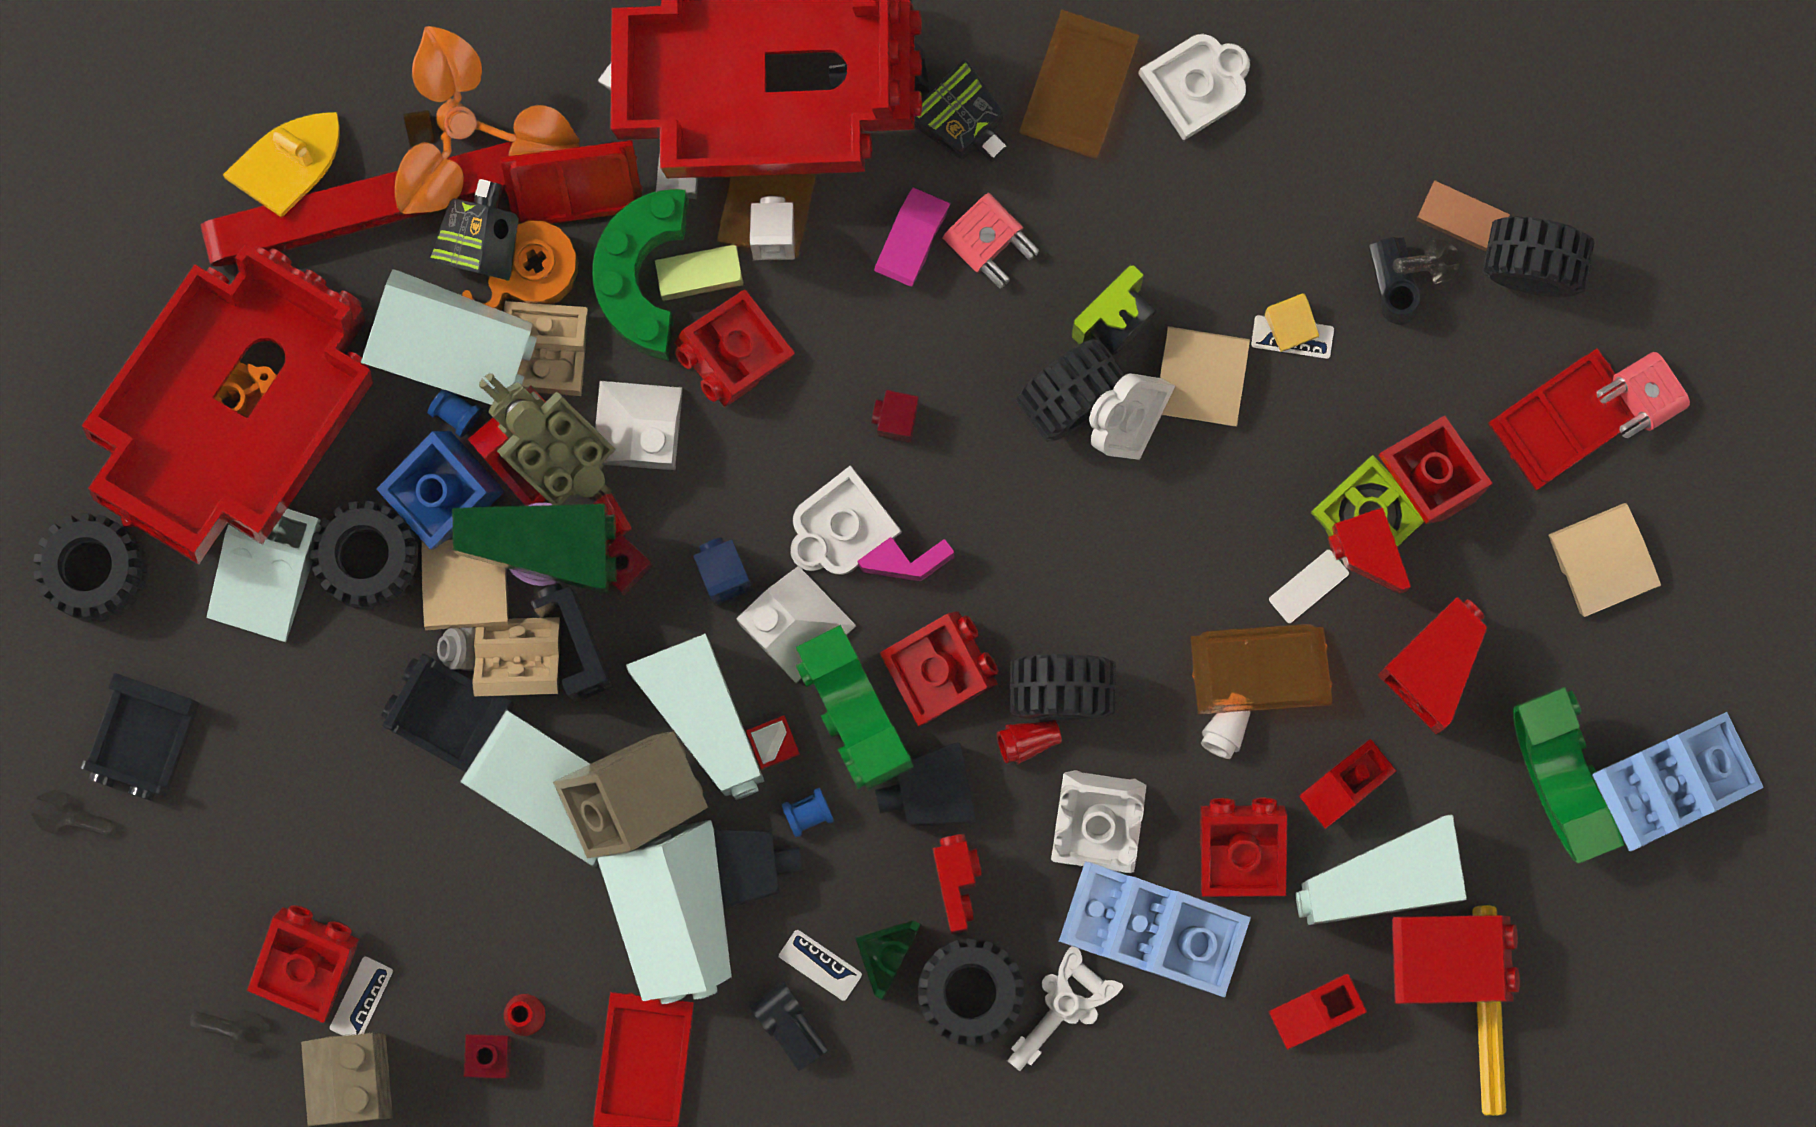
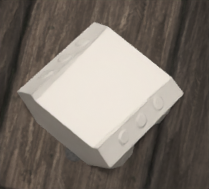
[1051,770,1147,873]

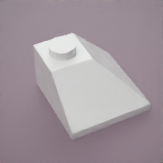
[595,381,683,470]
[736,566,856,683]

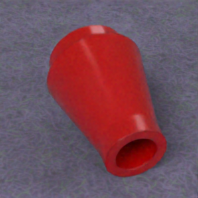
[997,720,1062,765]
[504,994,546,1036]

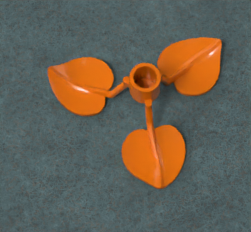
[395,26,580,214]

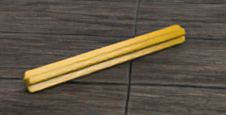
[1472,905,1506,1116]

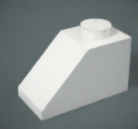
[750,196,795,260]

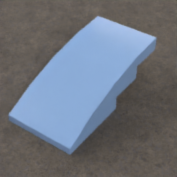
[1592,712,1764,851]
[1059,862,1251,998]

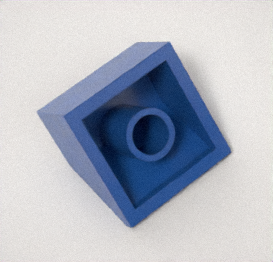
[377,431,505,550]

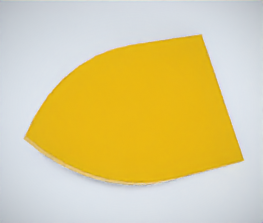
[223,112,340,218]

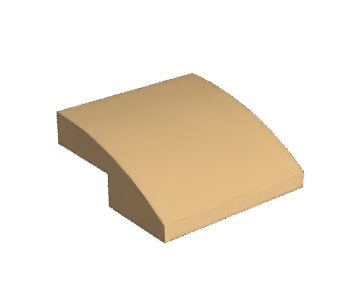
[504,301,588,396]
[1160,327,1250,426]
[1549,503,1661,617]
[422,540,509,630]
[473,617,561,696]

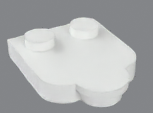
[1138,34,1250,140]
[1089,373,1175,460]
[791,466,902,575]

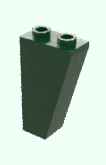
[452,504,617,593]

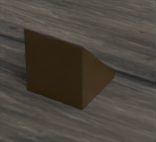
[403,110,435,147]

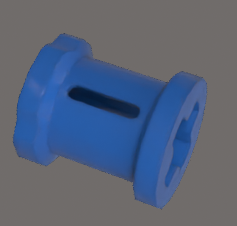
[427,389,483,438]
[781,787,835,838]

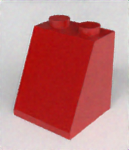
[1378,597,1487,735]
[1392,915,1520,1004]

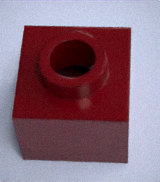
[871,390,919,443]
[609,534,653,596]
[464,1034,511,1078]

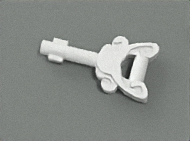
[1007,946,1123,1071]

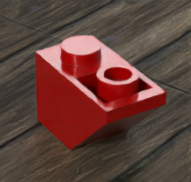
[1268,973,1367,1049]

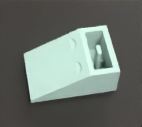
[206,509,322,643]

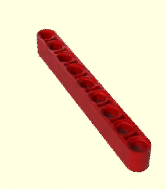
[201,141,513,267]

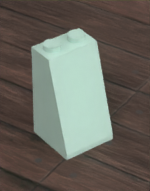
[361,269,537,405]
[626,634,764,800]
[461,710,599,868]
[1296,815,1466,925]
[597,820,731,1004]

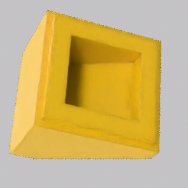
[1264,293,1319,352]

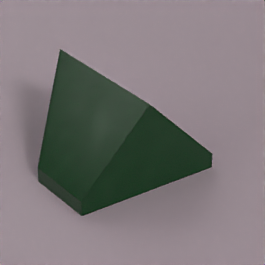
[855,920,921,1000]

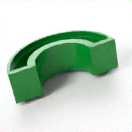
[593,189,689,361]
[795,625,914,790]
[1513,687,1624,864]

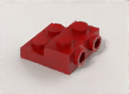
[674,289,795,407]
[880,611,998,726]
[1200,797,1287,897]
[933,834,982,935]
[247,905,360,1023]

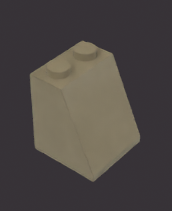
[553,731,708,858]
[301,1033,393,1126]

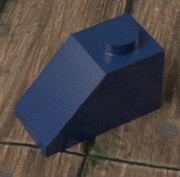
[693,537,753,606]

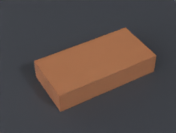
[1416,180,1510,252]

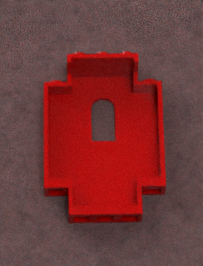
[611,0,922,179]
[82,244,373,564]

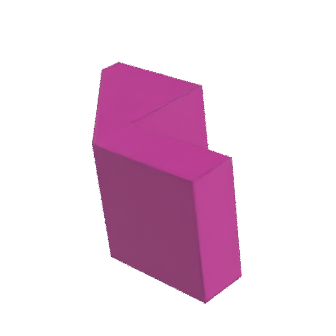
[874,187,950,287]
[857,537,955,581]

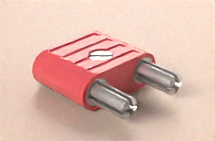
[942,192,1039,288]
[1597,352,1690,438]

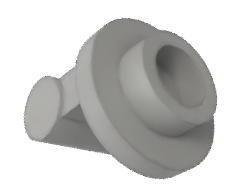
[437,628,476,671]

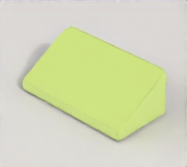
[655,244,744,301]

